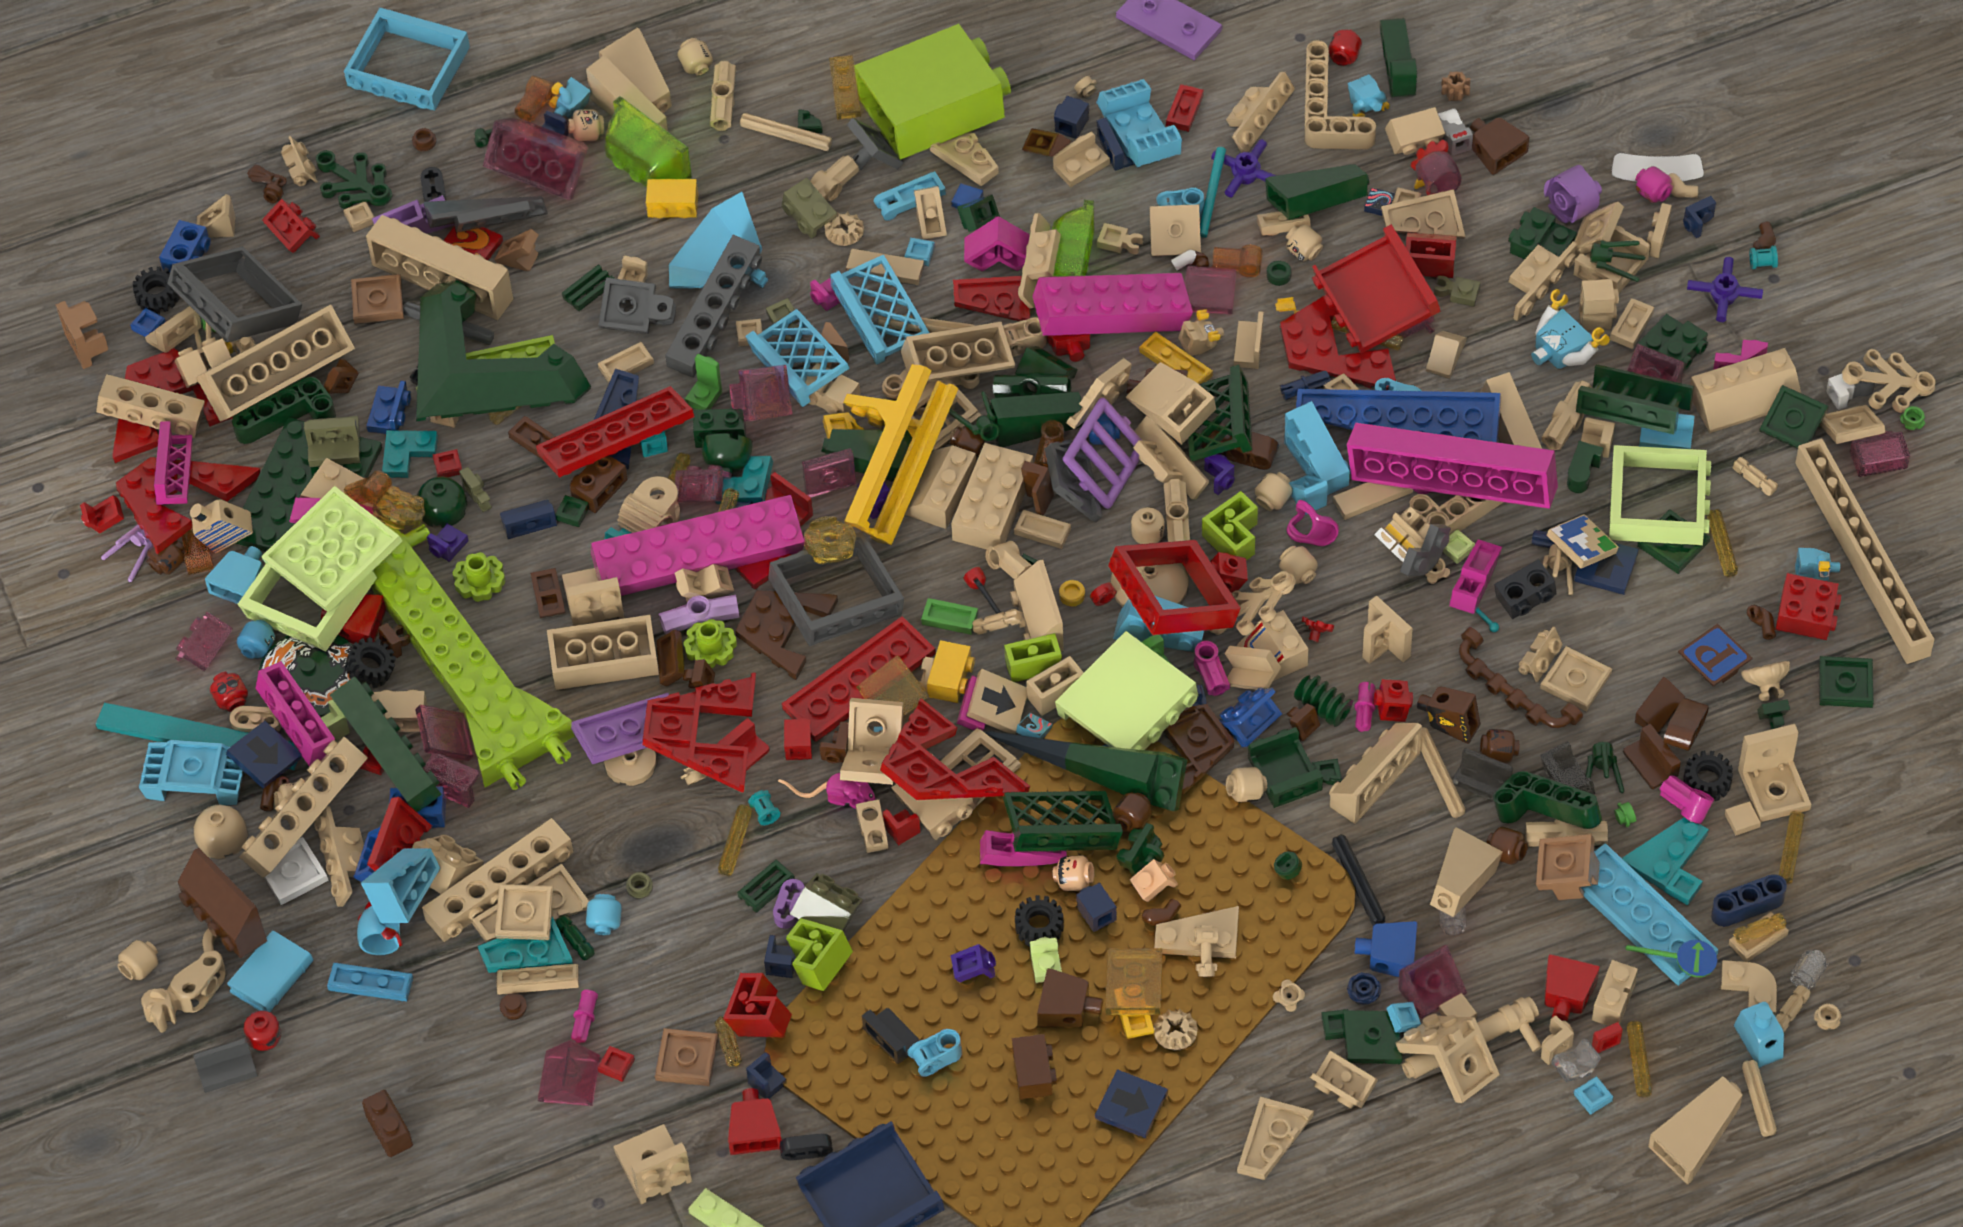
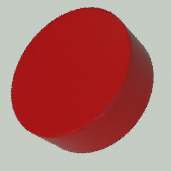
[1090,582,1117,606]

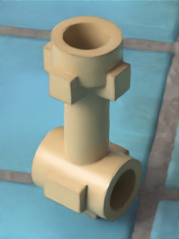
[1194,925,1218,977]

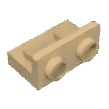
[1053,132,1110,187]

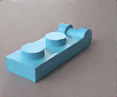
[874,171,946,221]

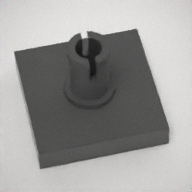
[847,118,904,170]

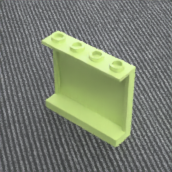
[1055,631,1198,750]

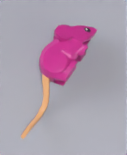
[778,773,876,809]

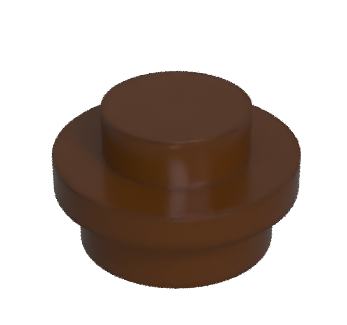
[412,128,437,151]
[499,993,527,1020]

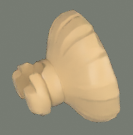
[1741,661,1790,702]

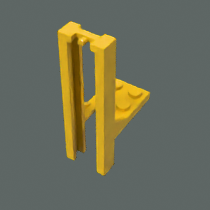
[843,364,959,545]

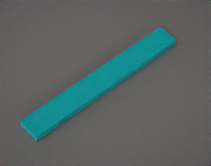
[96,702,298,770]

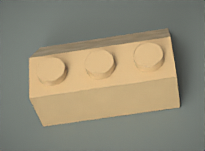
[905,445,976,529]
[1010,560,1064,652]

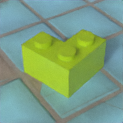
[1202,491,1258,560]
[786,918,853,991]

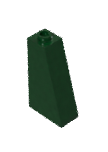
[1265,164,1369,220]
[991,392,1084,447]
[821,429,912,482]

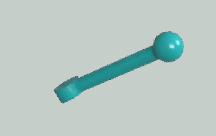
[1475,607,1499,632]

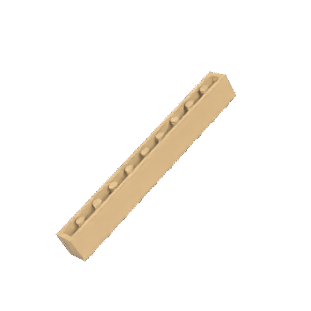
[1795,438,1934,664]

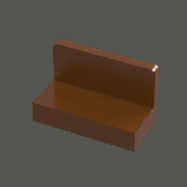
[1021,461,1054,516]
[1623,724,1681,789]

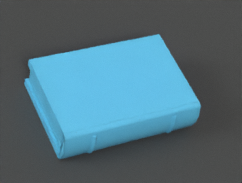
[227,930,313,1012]

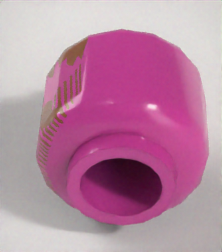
[1635,166,1673,203]

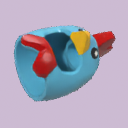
[357,902,403,955]

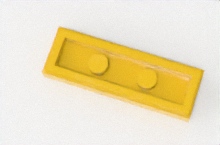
[1139,331,1213,384]

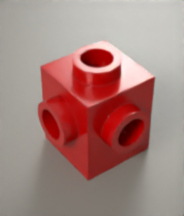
[1210,552,1248,592]
[1374,679,1413,722]

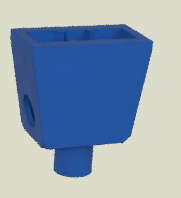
[1355,921,1417,980]

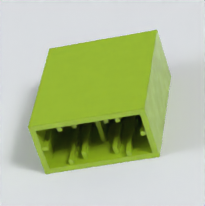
[854,24,1011,160]

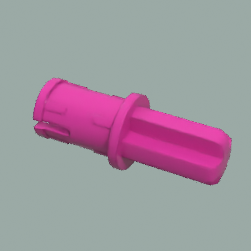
[1354,682,1375,732]
[571,990,598,1043]

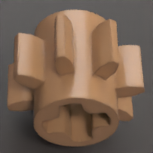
[1441,72,1470,101]

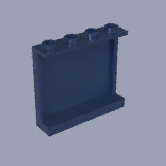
[796,1121,945,1227]

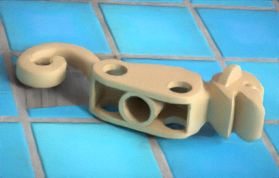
[141,928,226,1033]

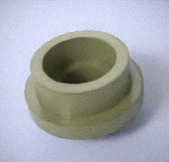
[626,872,653,899]

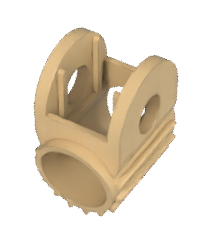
[617,476,680,533]

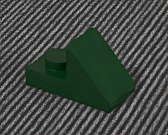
[957,194,1000,232]

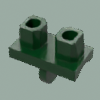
[1116,823,1165,877]

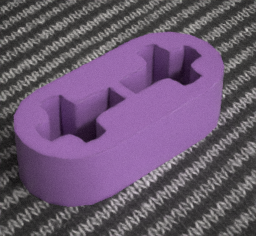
[773,879,804,929]

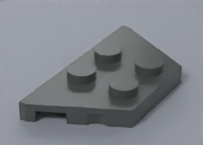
[1045,439,1102,522]

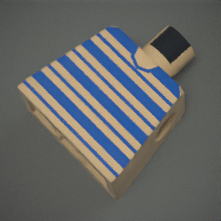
[190,499,253,553]

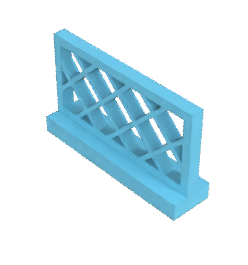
[830,254,930,365]
[745,309,850,407]

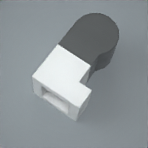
[1826,367,1875,410]

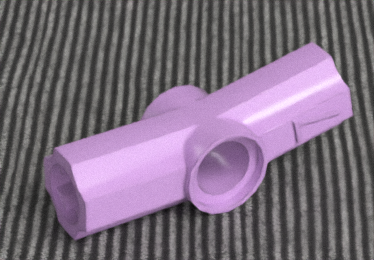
[659,595,739,634]

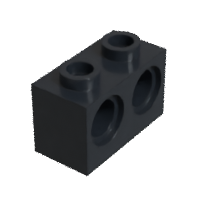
[1494,559,1557,619]

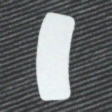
[1612,153,1704,182]

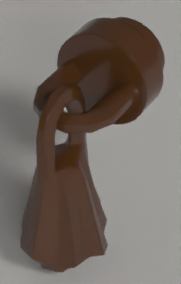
[247,165,287,203]

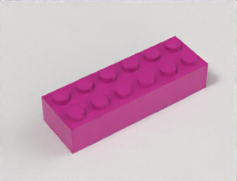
[1032,273,1193,336]

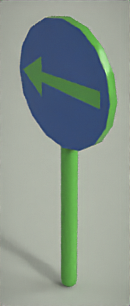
[1625,940,1717,977]

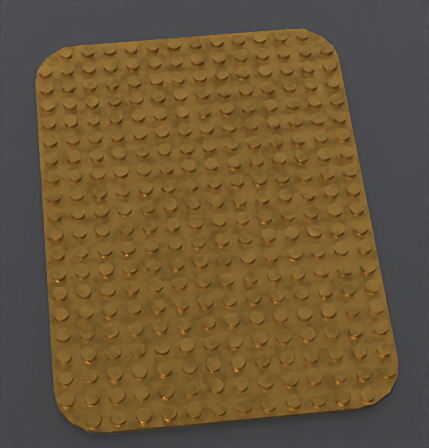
[765,717,1355,1227]

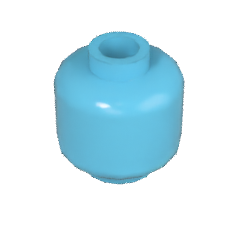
[586,894,622,935]

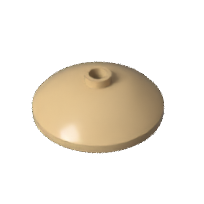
[1111,563,1188,607]

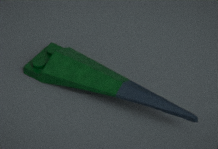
[986,731,1187,812]

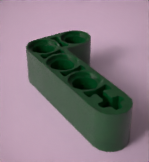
[1380,18,1417,98]
[232,377,336,444]
[1493,771,1602,829]

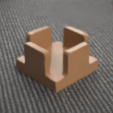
[56,301,108,369]
[1536,834,1600,900]

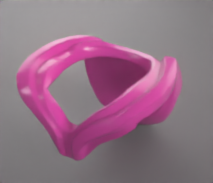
[1286,500,1339,546]

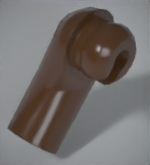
[1753,221,1776,250]
[1746,604,1776,640]
[1142,899,1181,926]

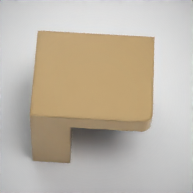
[1581,417,1615,458]

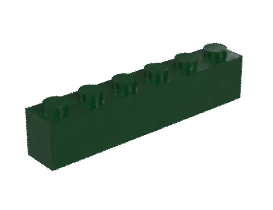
[330,677,442,812]

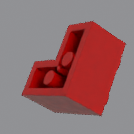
[723,973,792,1037]

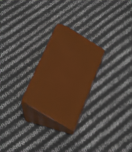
[1022,128,1071,157]
[1635,677,1685,733]

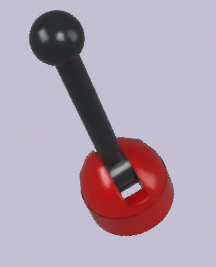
[963,567,1005,614]

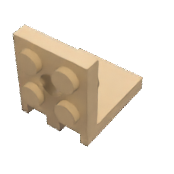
[562,568,624,626]
[840,698,904,785]
[1738,724,1811,822]
[1396,1014,1500,1103]
[614,1124,692,1204]

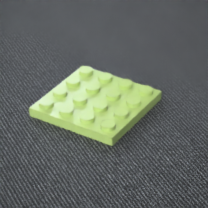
[261,486,402,613]

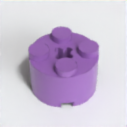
[1544,165,1602,223]

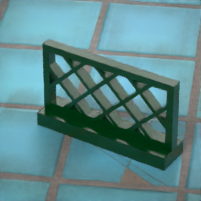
[1188,365,1253,461]
[1003,791,1123,852]

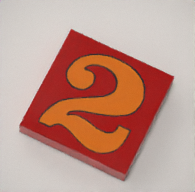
[443,227,503,260]

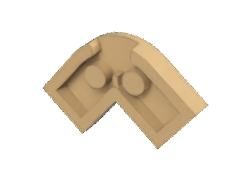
[1721,960,1777,1016]

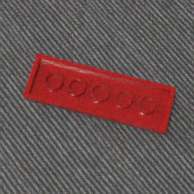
[536,386,694,477]
[782,616,936,742]

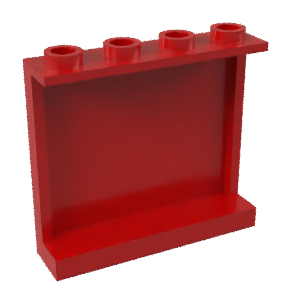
[1311,224,1441,354]

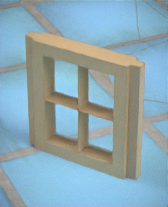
[912,378,982,451]
[941,728,1021,806]

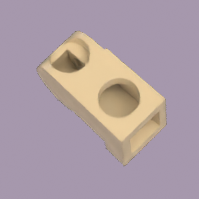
[856,799,888,853]

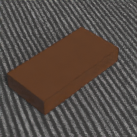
[656,629,685,687]

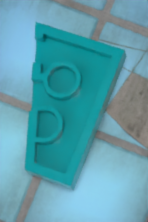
[1622,817,1709,891]

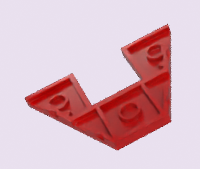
[1280,296,1396,390]
[112,348,254,463]
[116,457,261,554]
[642,672,756,792]
[880,698,1030,800]

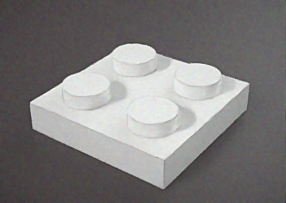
[264,837,328,905]

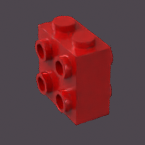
[1775,573,1842,640]

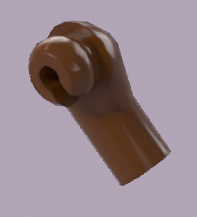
[260,776,290,812]

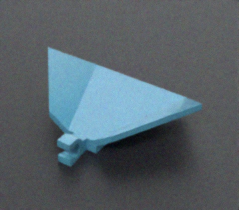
[669,192,768,289]

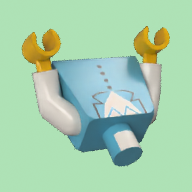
[1531,289,1610,369]

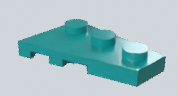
[477,917,573,973]

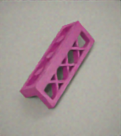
[154,421,193,505]

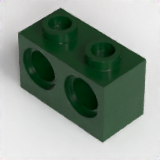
[693,408,746,448]

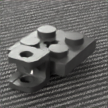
[598,278,676,334]

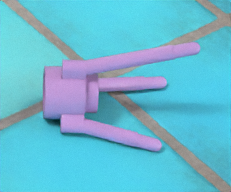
[101,524,153,582]

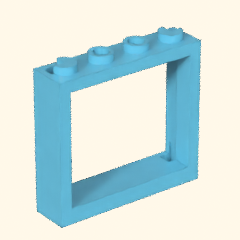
[344,8,470,111]

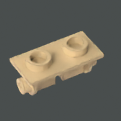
[281,136,318,186]
[1518,627,1563,682]

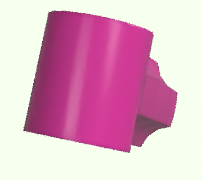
[1194,641,1230,697]
[1660,776,1714,824]

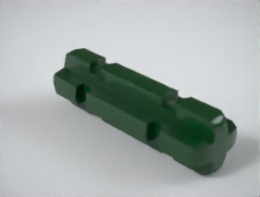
[556,915,595,961]

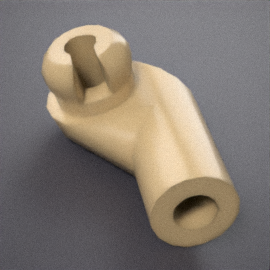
[1668,173,1698,198]

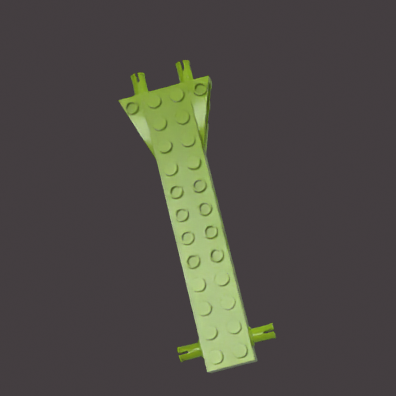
[370,519,575,790]

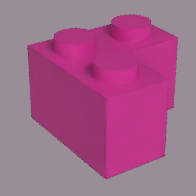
[964,216,1030,272]

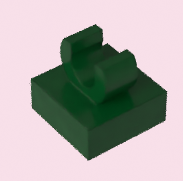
[1757,699,1790,729]

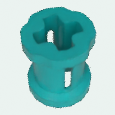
[1749,246,1778,269]
[748,790,781,826]

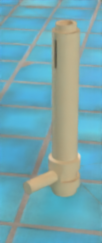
[1402,997,1542,1079]

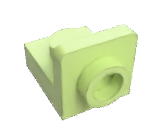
[1030,937,1062,983]

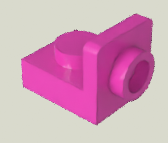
[810,278,840,311]

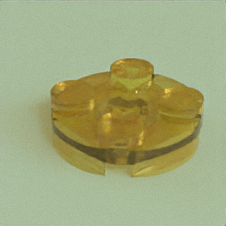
[372,486,425,529]
[804,516,856,564]

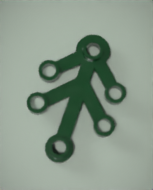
[316,150,393,209]

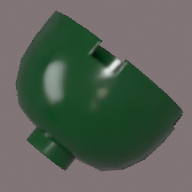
[702,434,753,477]
[416,476,468,528]

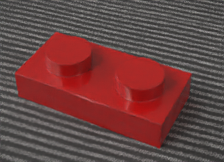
[1166,84,1204,132]

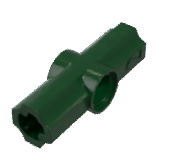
[993,372,1072,398]

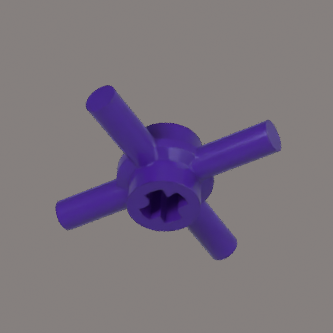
[1211,139,1276,197]
[1687,257,1763,322]

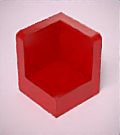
[784,719,812,760]
[882,809,921,846]

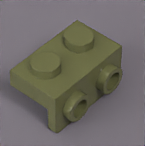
[782,178,837,239]

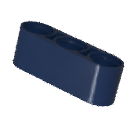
[1711,874,1787,927]

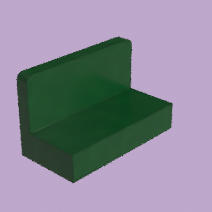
[1015,346,1078,387]

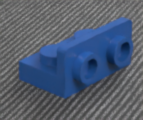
[367,381,411,434]

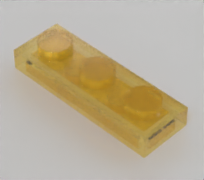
[829,55,861,119]

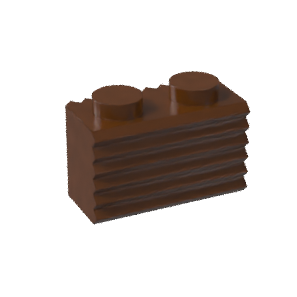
[362,1090,413,1157]

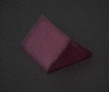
[1627,344,1685,383]
[1398,945,1467,1018]
[538,1040,600,1106]

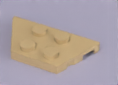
[1067,358,1132,429]

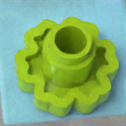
[453,552,506,602]
[683,619,737,668]

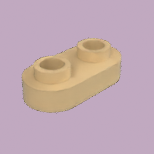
[230,706,282,733]

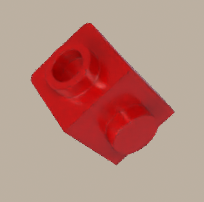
[80,495,124,533]

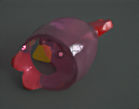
[1410,140,1462,196]

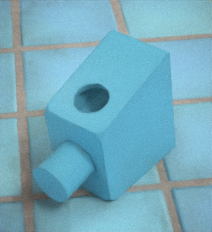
[205,546,263,604]
[1734,1001,1784,1068]

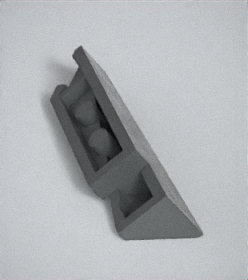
[423,196,547,233]

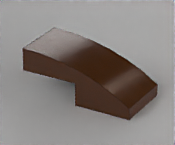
[530,568,565,618]

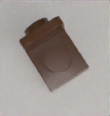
[323,359,359,393]
[819,721,849,763]

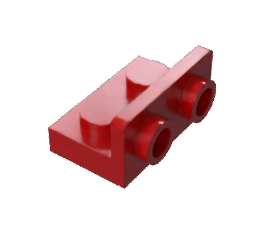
[262,199,320,253]

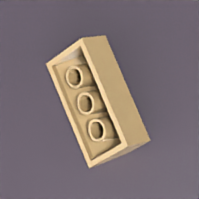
[901,322,1015,382]
[1690,348,1801,433]
[1329,723,1422,824]

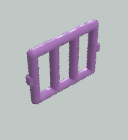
[1063,398,1143,509]

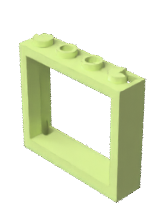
[1609,445,1711,545]
[238,564,377,651]

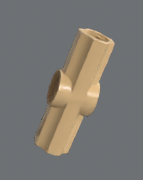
[710,61,736,131]
[810,155,859,201]
[1541,381,1592,451]
[1164,479,1190,542]
[1525,819,1608,847]

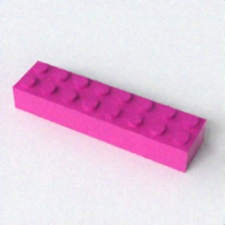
[1347,423,1558,509]
[591,495,805,596]

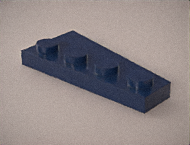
[594,368,639,469]

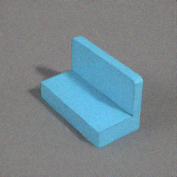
[1639,414,1695,449]

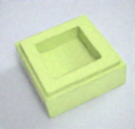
[1443,529,1475,564]

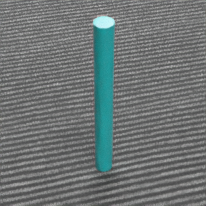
[1200,147,1226,238]

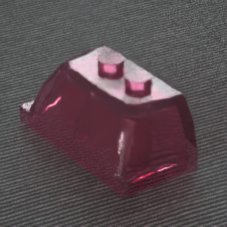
[483,118,588,200]

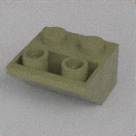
[790,873,863,932]

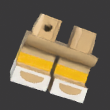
[1375,506,1431,562]

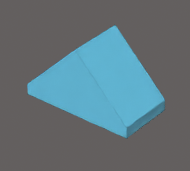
[1289,475,1328,515]

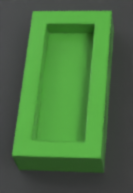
[921,598,978,635]

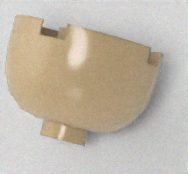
[194,804,248,859]

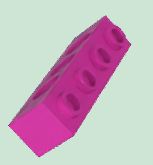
[256,661,335,766]

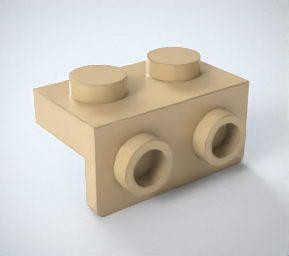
[1310,1051,1378,1109]

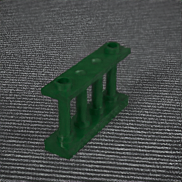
[1576,364,1694,435]

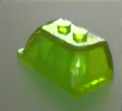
[605,96,692,187]
[1051,200,1095,277]

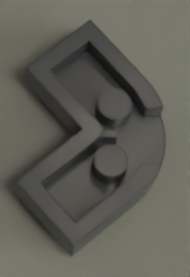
[1400,524,1451,576]

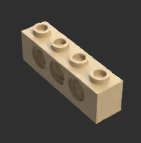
[96,374,205,438]

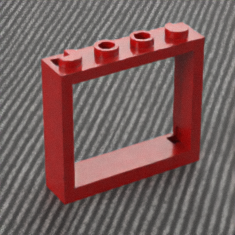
[1108,540,1241,635]

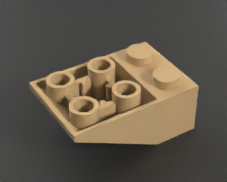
[1126,362,1216,445]

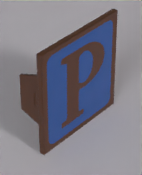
[1678,623,1753,687]

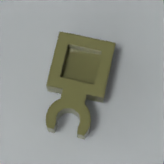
[1434,276,1481,307]
[766,298,803,342]
[459,467,492,512]

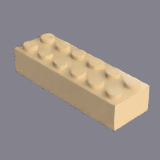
[366,215,513,320]
[196,305,355,421]

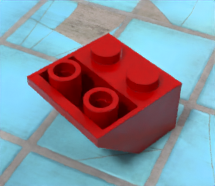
[1405,232,1457,278]

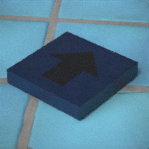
[1574,542,1639,595]
[226,721,302,789]
[1095,1069,1168,1138]

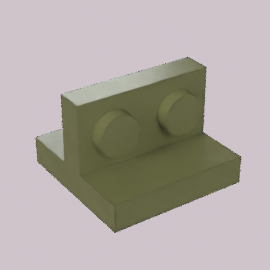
[304,416,360,467]

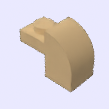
[675,564,734,602]

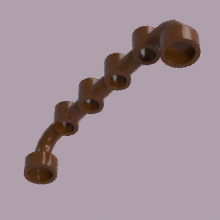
[1459,627,1583,729]

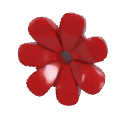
[1302,616,1335,642]

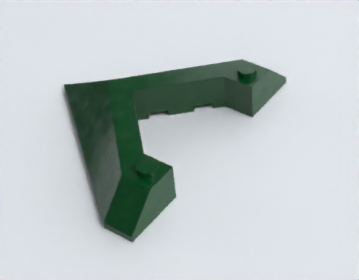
[416,280,591,422]

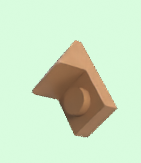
[494,229,538,271]
[812,322,849,368]

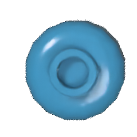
[237,620,275,659]

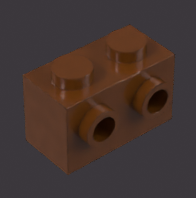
[570,455,628,514]
[1012,1034,1057,1100]

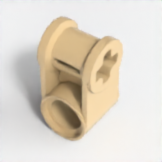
[1003,317,1047,357]

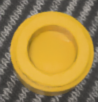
[1059,580,1085,607]

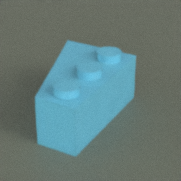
[1284,401,1351,495]
[1113,596,1204,652]
[361,848,440,923]

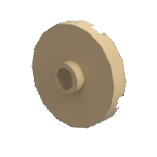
[604,748,657,786]

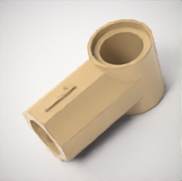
[985,541,1032,580]

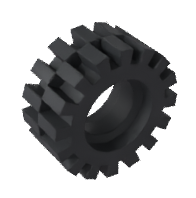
[133,266,179,314]
[345,638,396,688]
[1683,751,1733,802]
[1015,895,1064,946]

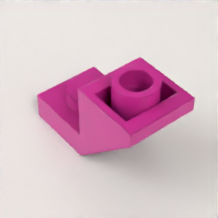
[1713,340,1768,370]

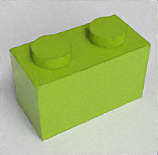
[1004,633,1062,682]

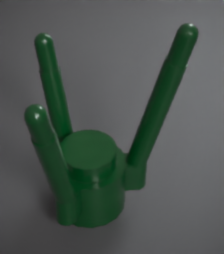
[1590,241,1645,282]
[948,391,1000,441]
[1582,742,1625,793]

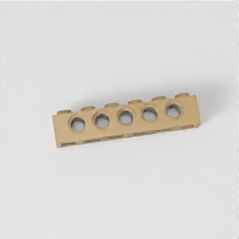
[239,737,368,878]
[422,818,573,942]

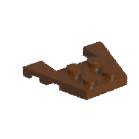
[735,590,838,680]
[1164,704,1235,796]

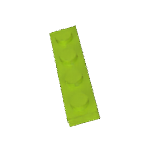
[466,335,555,359]

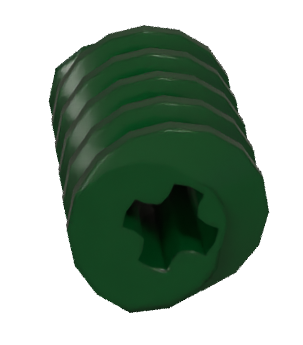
[1294,675,1353,727]

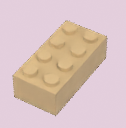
[951,443,1033,550]
[547,615,659,690]

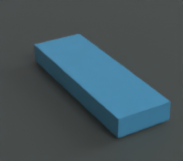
[327,963,413,1002]

